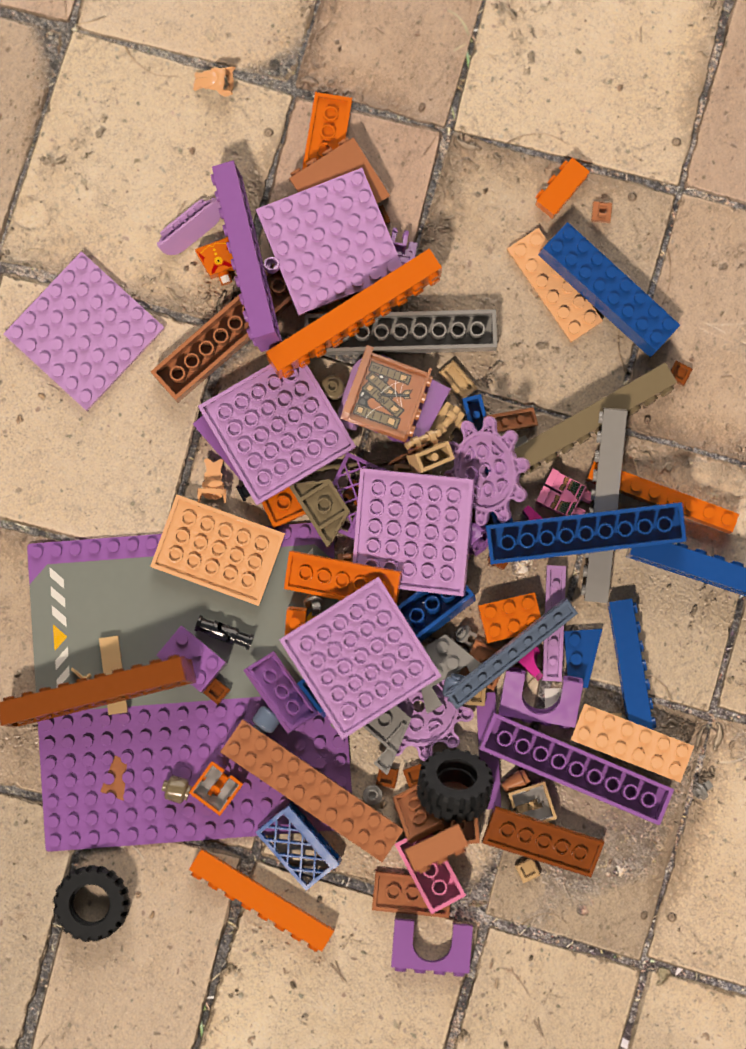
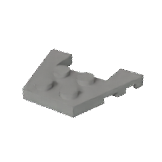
[421,634,481,714]
[330,706,411,775]

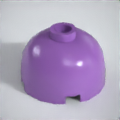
[468,522,488,560]

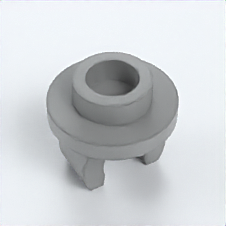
[305,595,324,616]
[456,625,477,646]
[692,780,713,800]
[363,785,382,805]

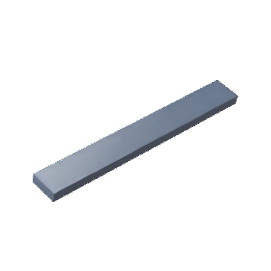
[444,598,578,710]

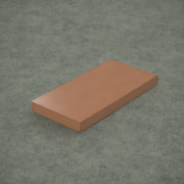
[372,871,451,918]

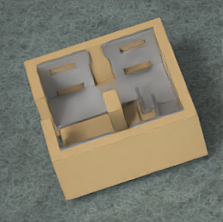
[507,781,557,822]

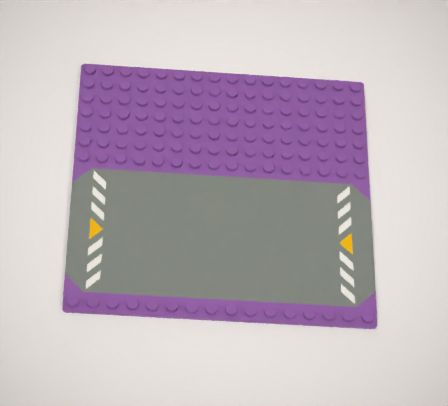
[27,523,352,852]

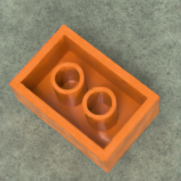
[478,592,541,644]

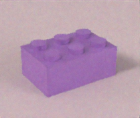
[156,626,227,693]

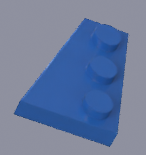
[564,629,602,688]

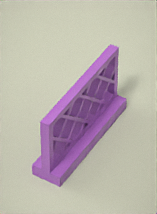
[333,452,389,540]

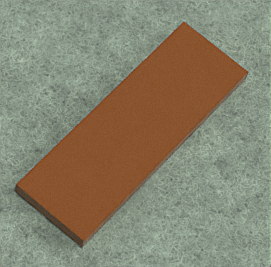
[482,806,605,877]

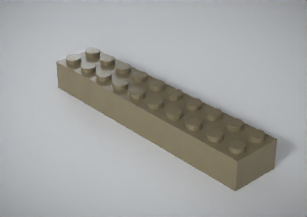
[514,362,677,480]

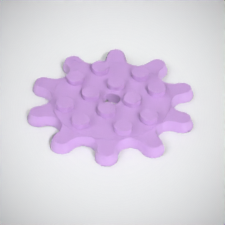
[443,416,530,526]
[396,680,474,761]

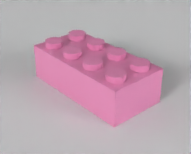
[395,833,466,914]

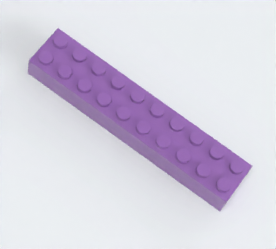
[211,160,282,352]
[478,713,674,826]

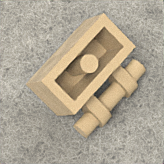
[429,402,465,443]
[404,429,455,473]

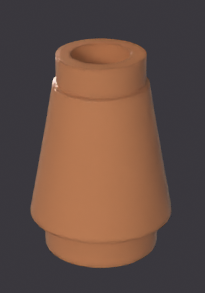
[501,769,531,793]

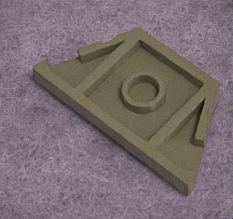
[290,479,351,548]

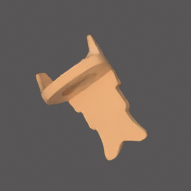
[193,67,236,97]
[198,458,227,503]

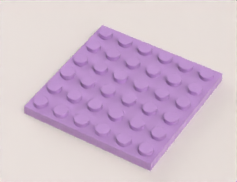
[256,168,402,316]
[4,251,165,411]
[198,364,356,506]
[353,468,475,596]
[279,577,441,739]

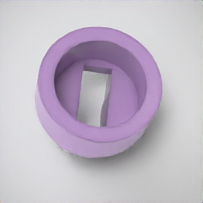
[264,257,280,274]

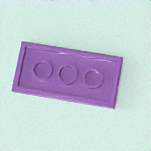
[243,651,318,734]

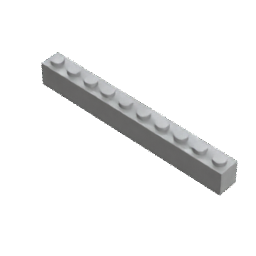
[581,407,627,603]

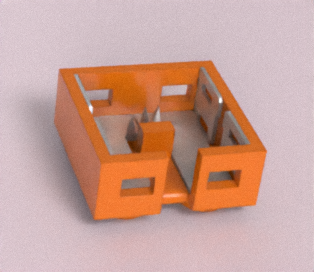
[189,761,244,816]

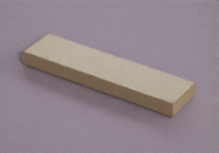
[99,636,128,715]

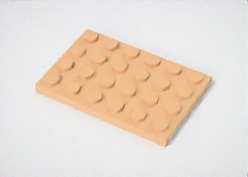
[150,494,285,606]

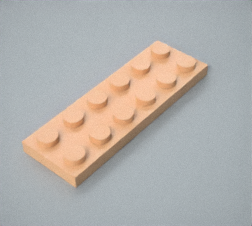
[507,228,603,343]
[570,704,694,783]

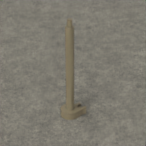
[307,459,388,477]

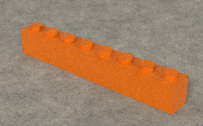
[586,461,739,534]
[189,848,334,952]

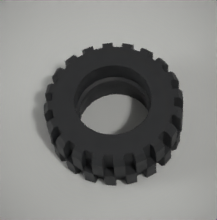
[417,749,494,823]
[53,865,130,942]

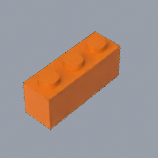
[535,158,590,219]

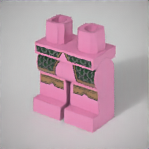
[536,468,591,516]

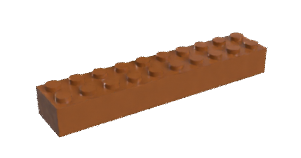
[0,655,197,728]

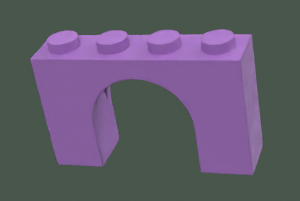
[498,667,583,729]
[391,918,473,977]

